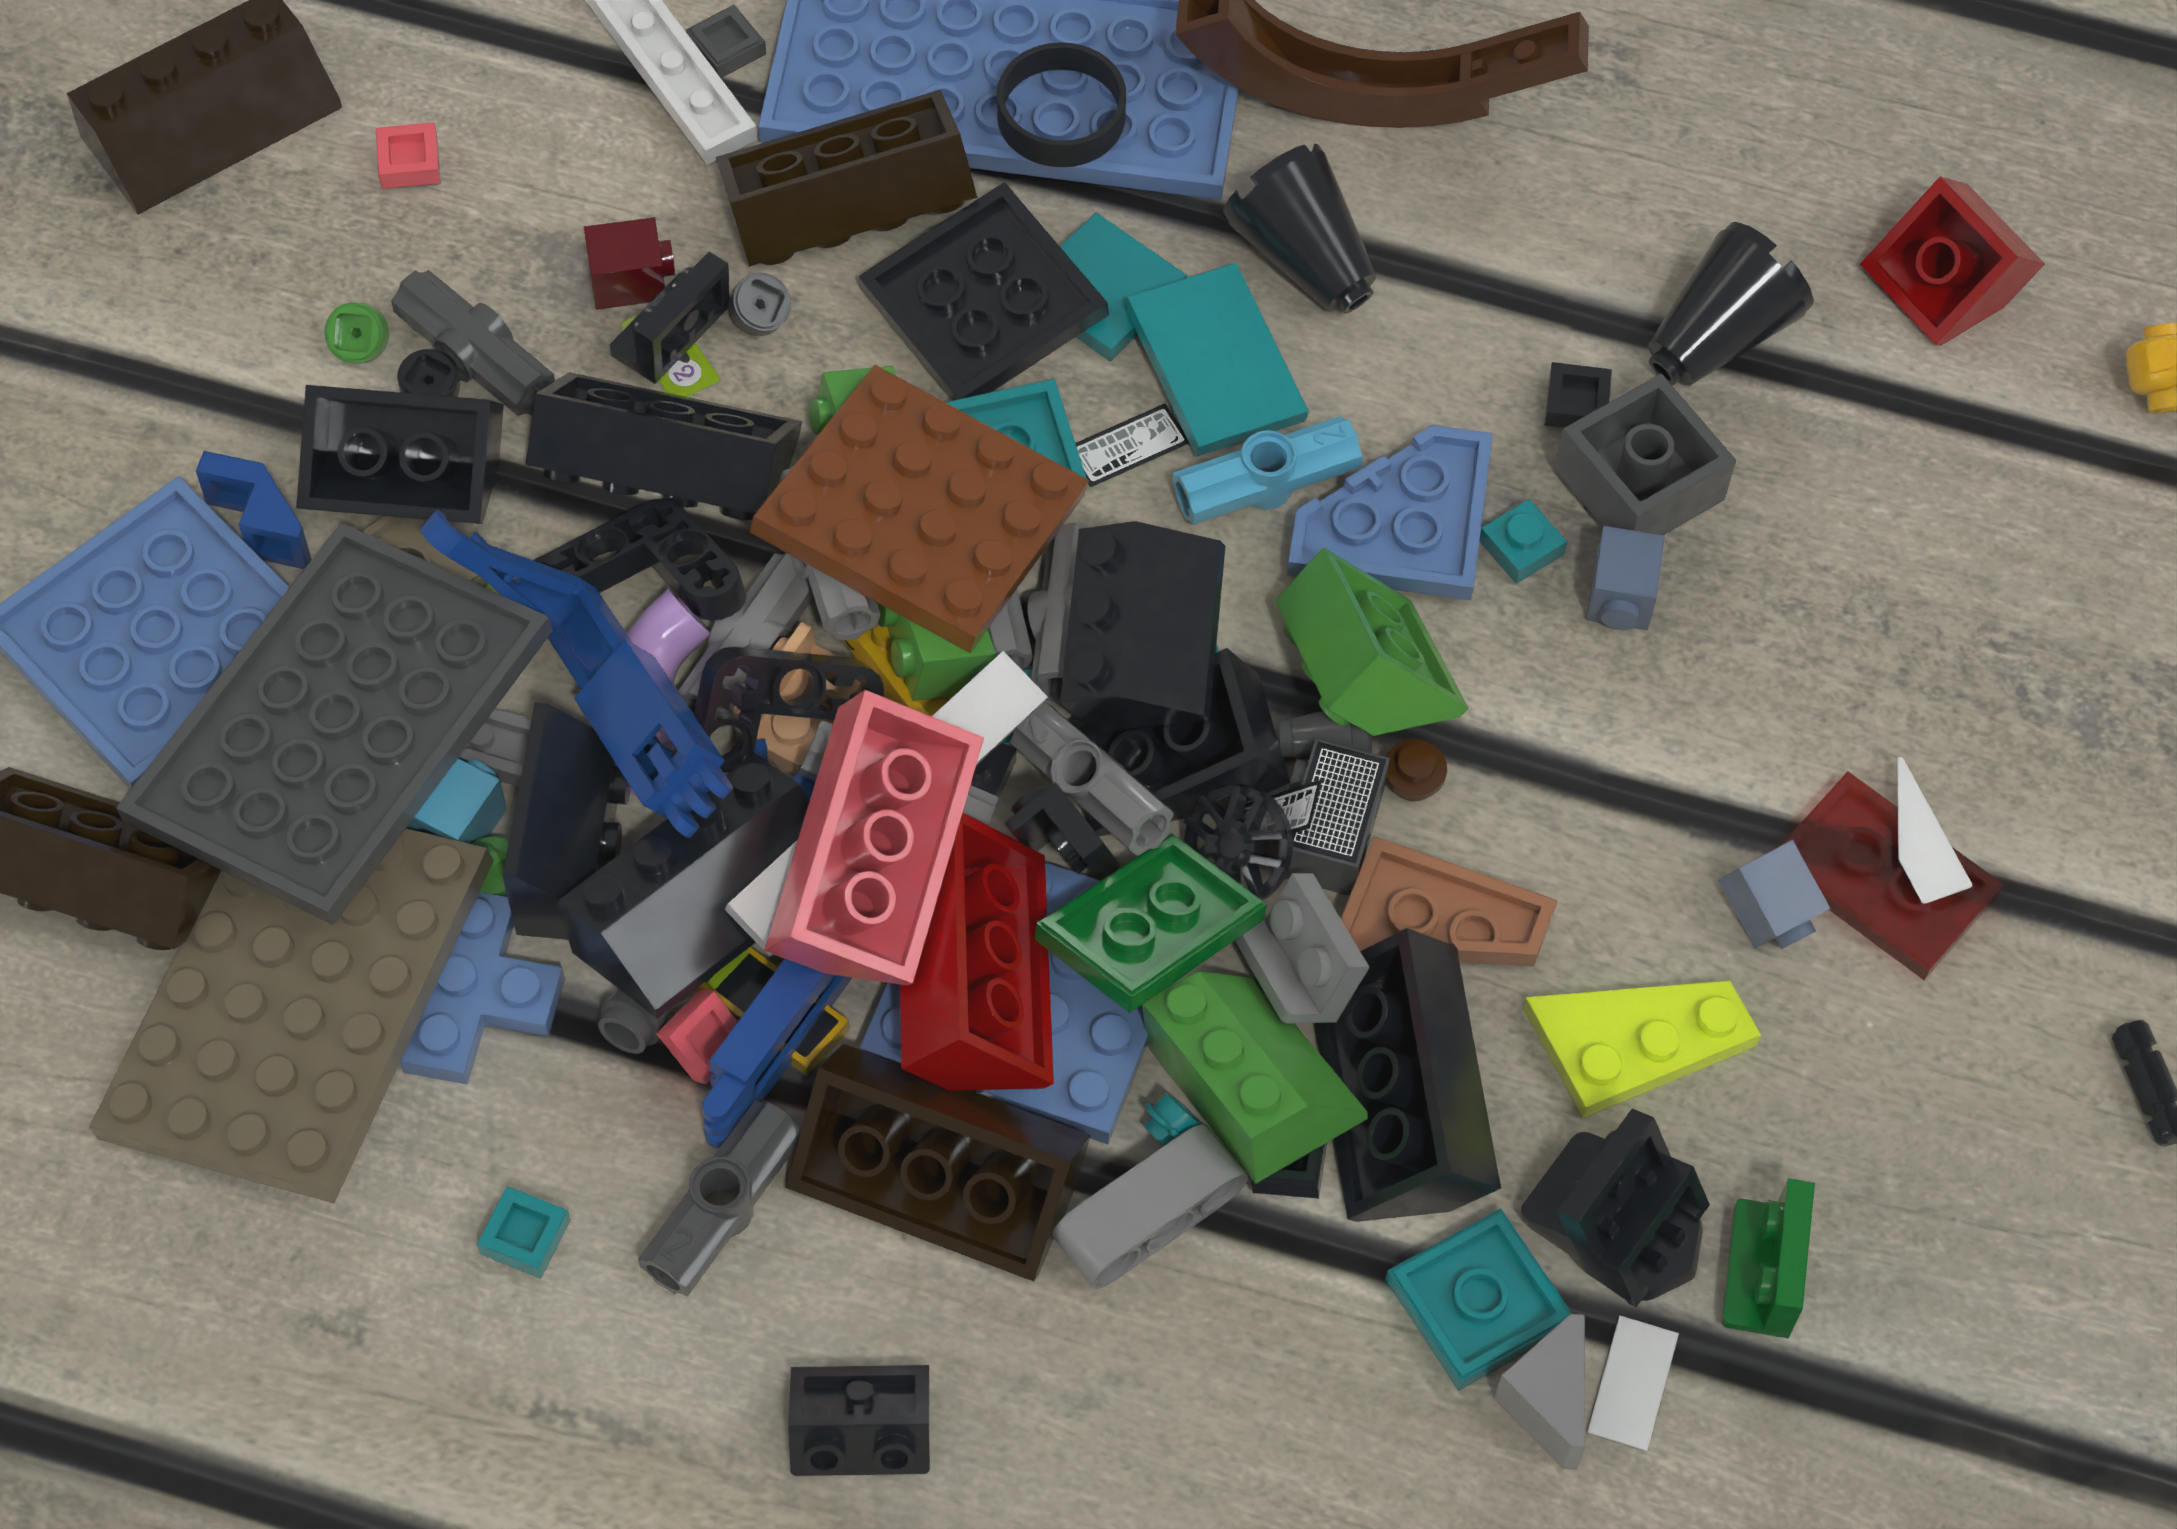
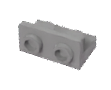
[1235,873,1369,1024]

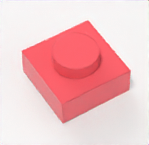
[376,122,441,189]
[656,988,738,1084]

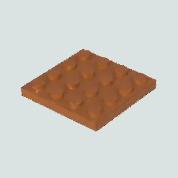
[750,365,1089,653]

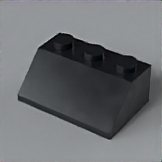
[296,385,504,524]
[1060,521,1226,733]
[503,703,631,940]

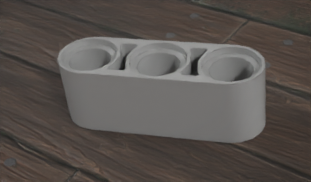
[1052,1124,1249,1289]

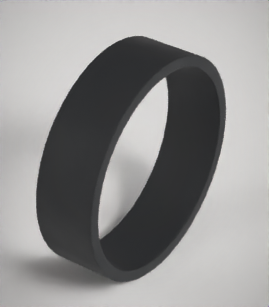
[997,42,1126,167]

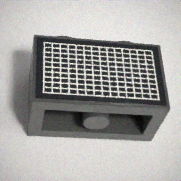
[1271,739,1390,896]

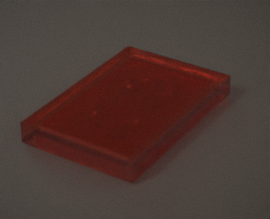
[1780,771,2004,980]

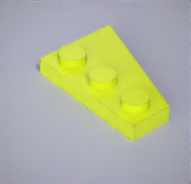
[1523,981,1761,1118]

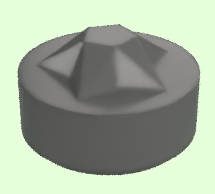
[728,273,791,336]

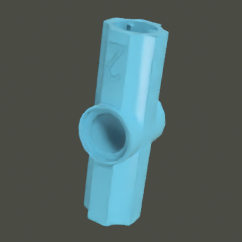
[1172,416,1363,525]

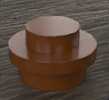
[1386,739,1447,801]

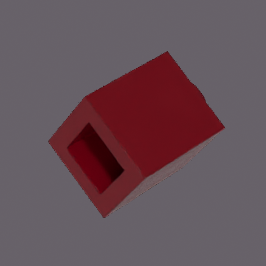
[584,217,675,310]

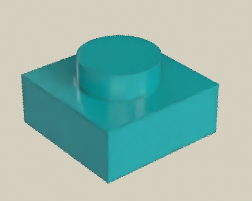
[1479,499,1567,584]
[477,1186,571,1279]

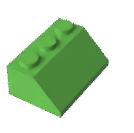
[1275,547,1469,736]
[1142,971,1368,1184]

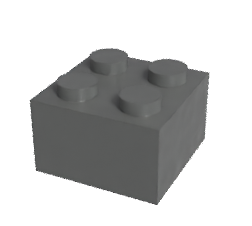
[1554,373,1736,535]

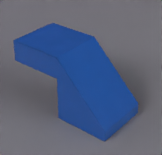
[196,451,312,569]

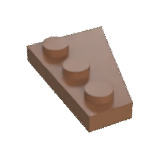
[1341,836,1558,966]

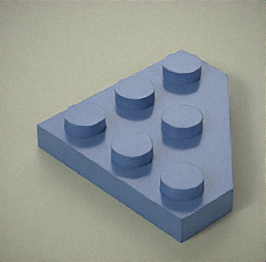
[1287,425,1493,601]

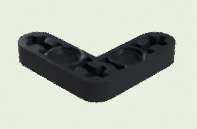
[533,498,747,621]
[694,647,884,773]

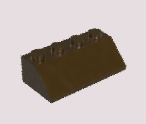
[67,0,342,215]
[716,89,978,267]
[0,767,222,950]
[785,1043,1091,1282]

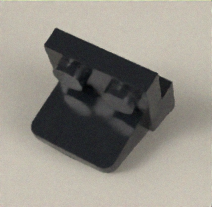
[1521,1108,1710,1308]

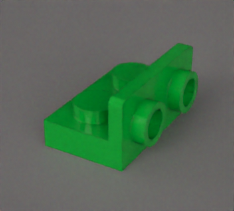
[1721,1178,1815,1339]

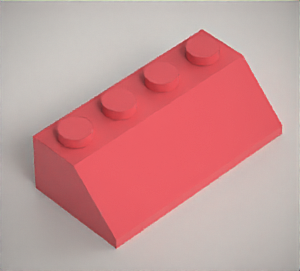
[764,690,984,986]

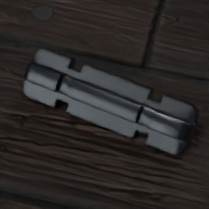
[2112,1020,2177,1146]

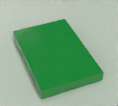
[1034,834,1267,1013]

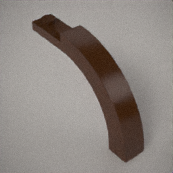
[1176,0,1589,128]

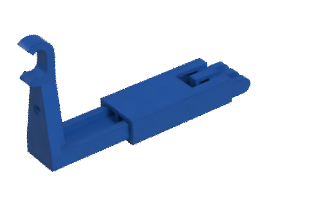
[420,508,733,838]
[702,738,852,1148]

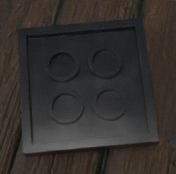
[858,182,1109,400]

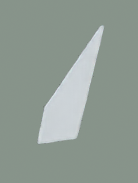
[1897,757,1972,904]

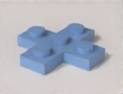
[400,892,565,1084]

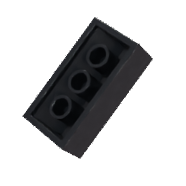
[526,372,802,520]
[558,753,810,1019]
[1315,928,1501,1222]

